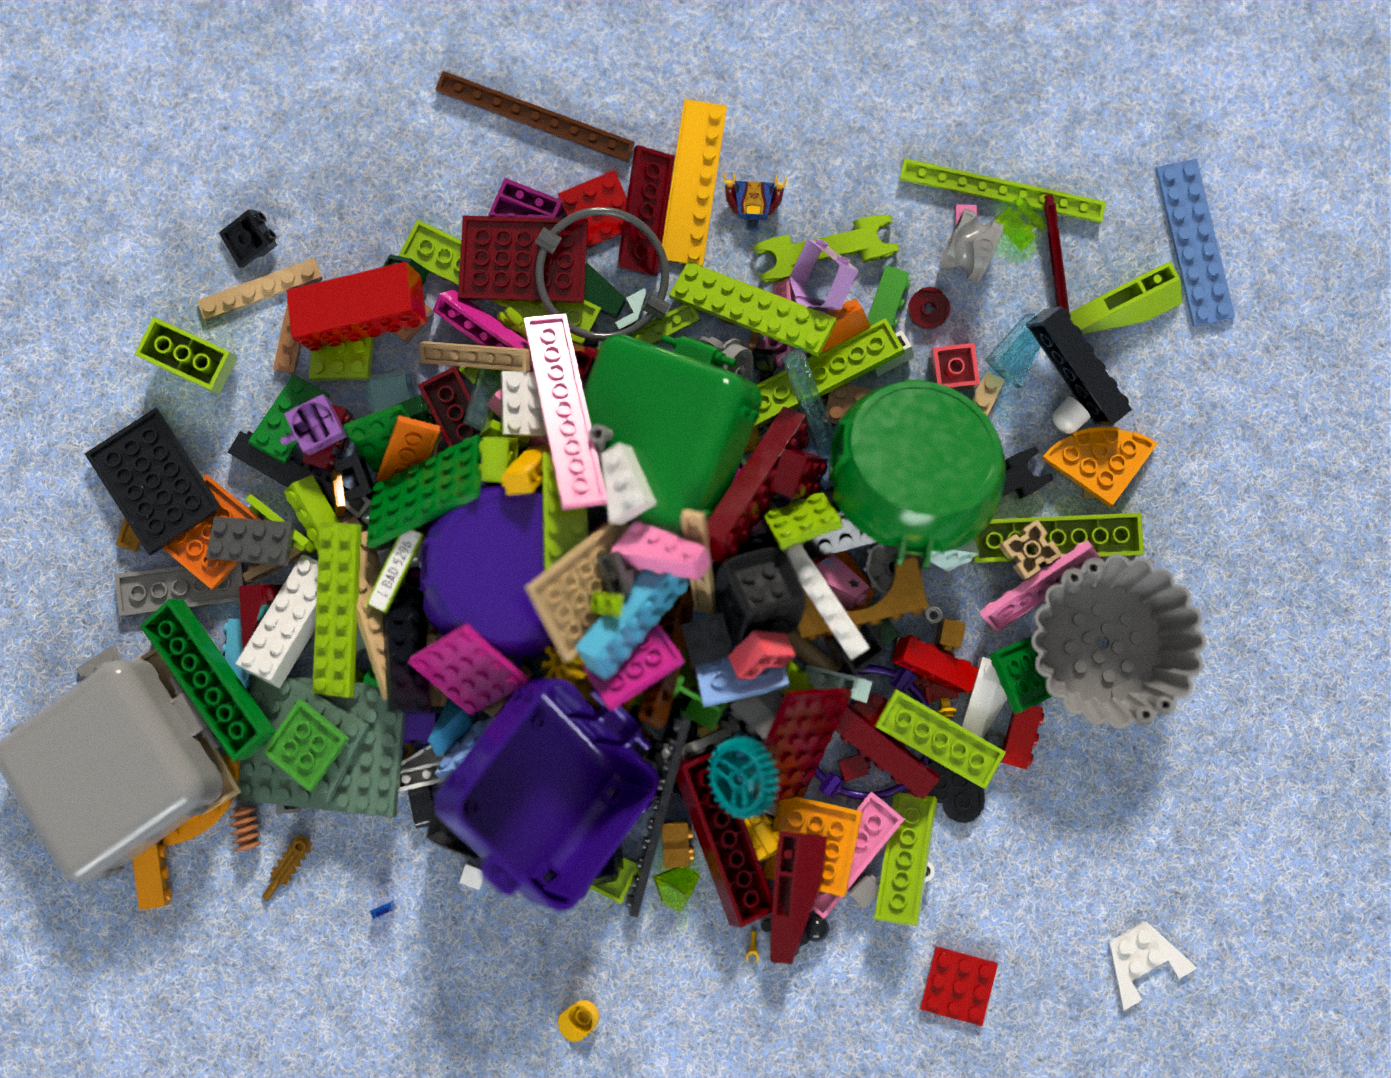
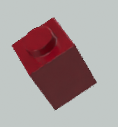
[837,754,871,782]

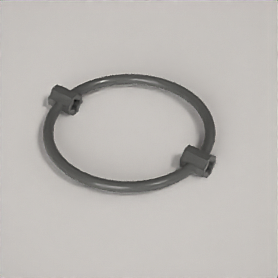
[534,207,670,341]

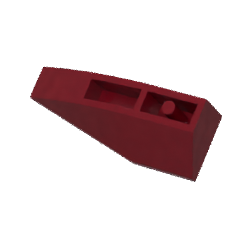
[770,831,828,965]

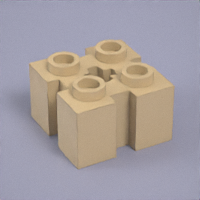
[998,519,1062,580]

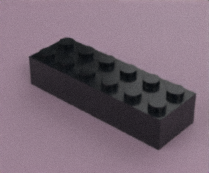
[1026,307,1132,425]

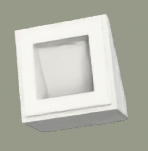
[459,862,483,890]

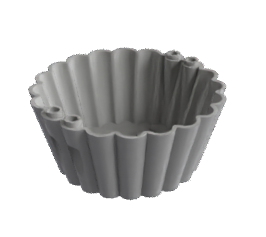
[1032,554,1206,729]

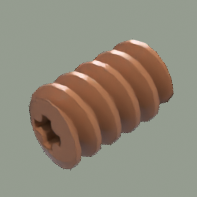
[229,806,261,852]

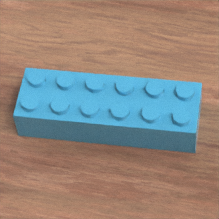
[575,569,689,681]

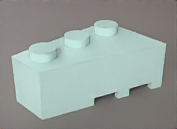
[930,539,979,572]

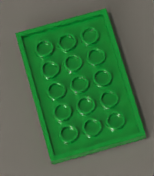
[366,434,482,549]

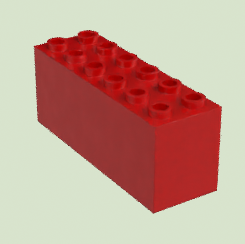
[286,262,427,351]

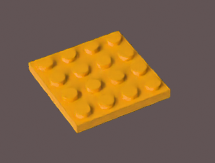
[763,796,863,897]

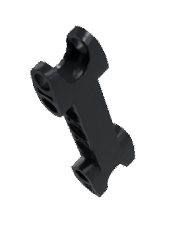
[1002,447,1053,499]

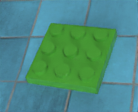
[263,699,350,791]

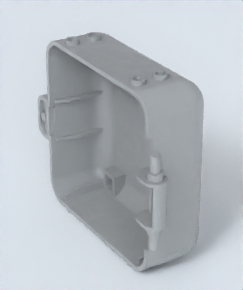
[0,659,223,883]

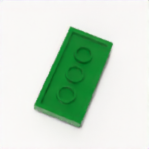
[248,374,330,464]

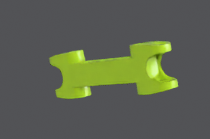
[753,215,900,283]

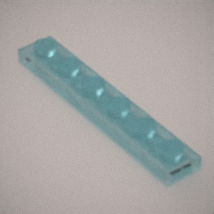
[781,347,834,464]

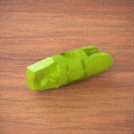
[497,307,527,341]

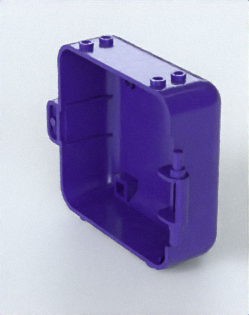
[434,677,659,911]

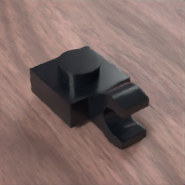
[752,348,777,382]

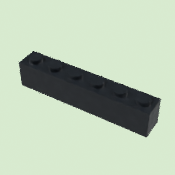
[227,431,349,517]

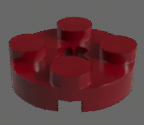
[908,287,950,329]

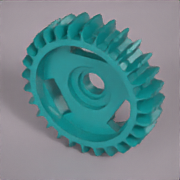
[707,737,781,819]

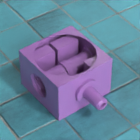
[280,394,347,456]

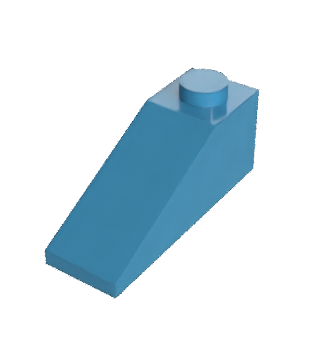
[428,698,479,756]

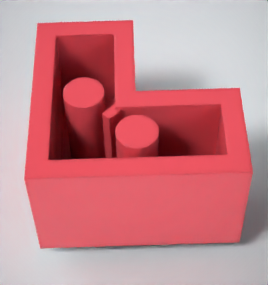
[728,630,796,679]

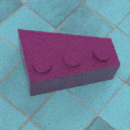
[488,178,564,218]

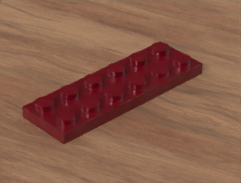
[617,145,675,277]

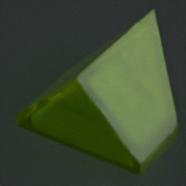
[653,867,700,913]

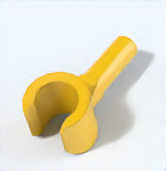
[746,931,759,963]

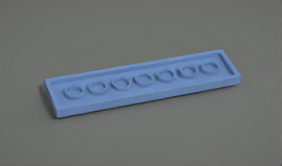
[1155,158,1235,327]

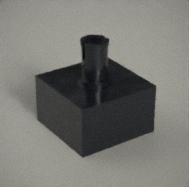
[823,622,887,675]

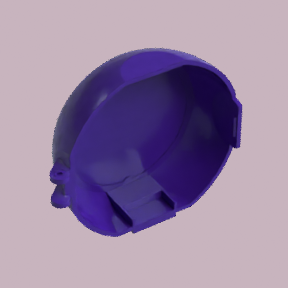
[420,482,590,670]

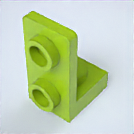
[590,591,623,617]

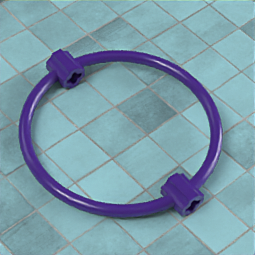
[814,665,931,800]

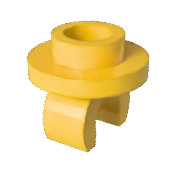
[937,698,957,720]

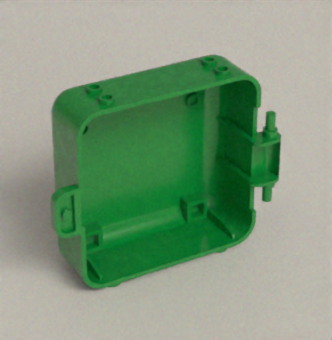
[583,334,762,539]

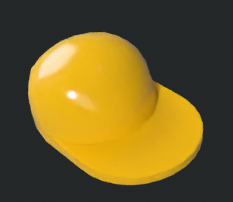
[558,1000,600,1042]

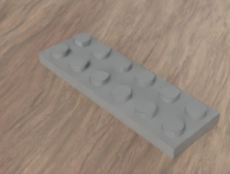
[114,562,245,616]

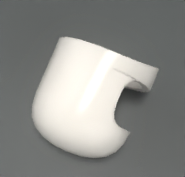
[1052,396,1091,434]

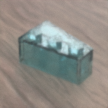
[985,313,1040,389]

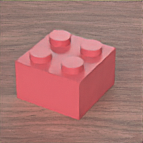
[929,343,980,391]

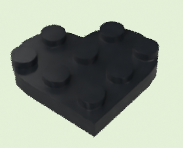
[927,761,985,823]

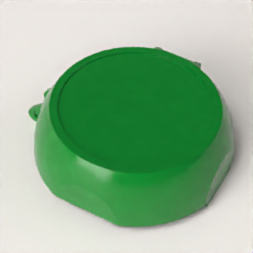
[829,380,1006,569]

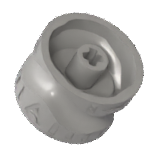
[939,208,1004,283]

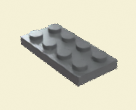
[206,516,295,566]

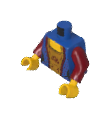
[723,171,787,231]

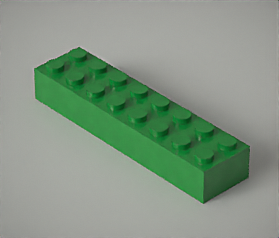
[140,599,276,761]

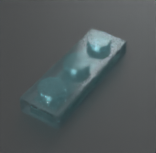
[463,368,500,431]

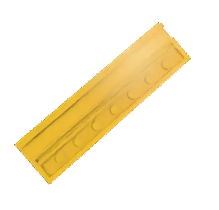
[662,99,727,267]

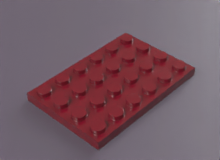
[458,215,588,303]
[755,688,853,801]

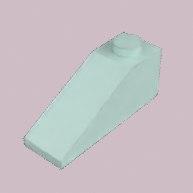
[805,665,872,703]

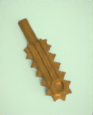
[262,834,313,901]

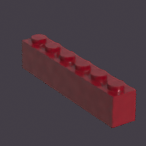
[835,704,940,800]

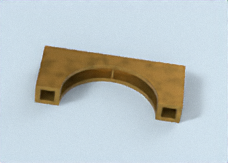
[798,557,929,641]

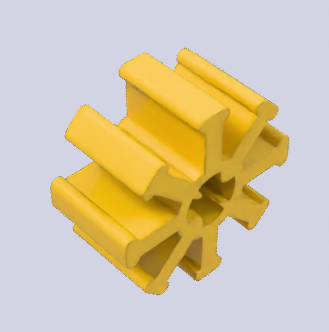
[542,646,586,686]

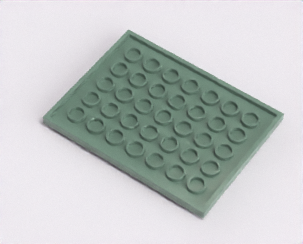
[236,675,406,817]

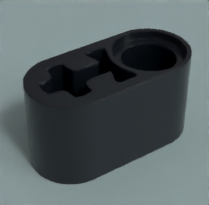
[408,785,435,829]

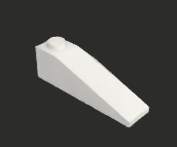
[961,657,1008,738]

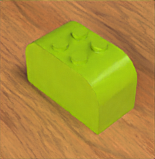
[134,316,238,396]

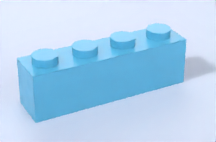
[222,618,251,691]

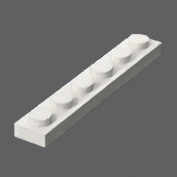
[783,543,869,660]

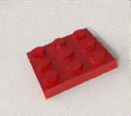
[558,170,627,249]
[919,946,998,1026]

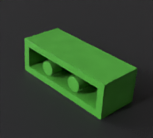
[867,265,911,331]

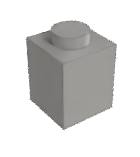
[848,871,880,909]

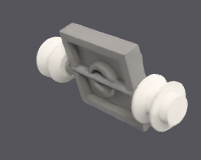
[662,716,741,761]

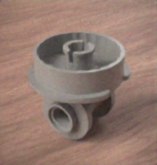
[699,336,754,380]

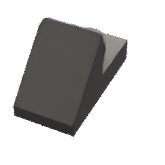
[598,550,637,596]

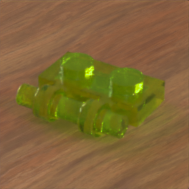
[993,196,1047,251]

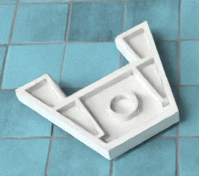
[1109,921,1197,1010]

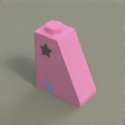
[816,554,870,609]

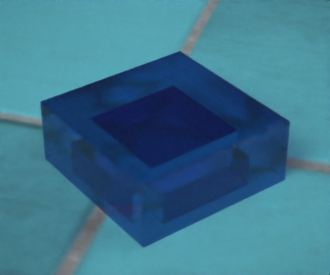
[370,900,396,919]

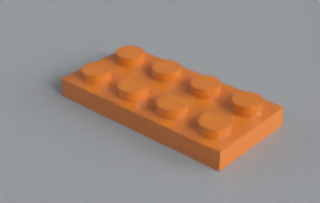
[375,415,440,482]

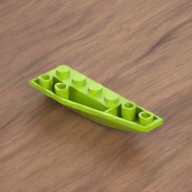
[1069,261,1182,335]

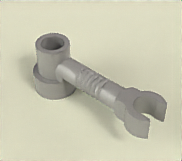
[589,425,613,475]

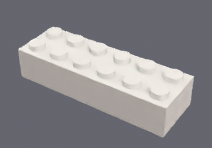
[236,554,318,689]

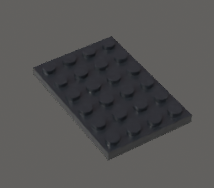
[84,408,223,556]

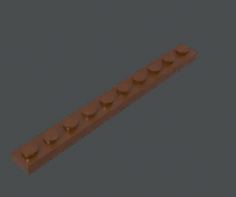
[435,71,635,163]

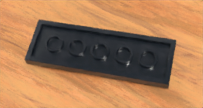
[382,587,431,714]

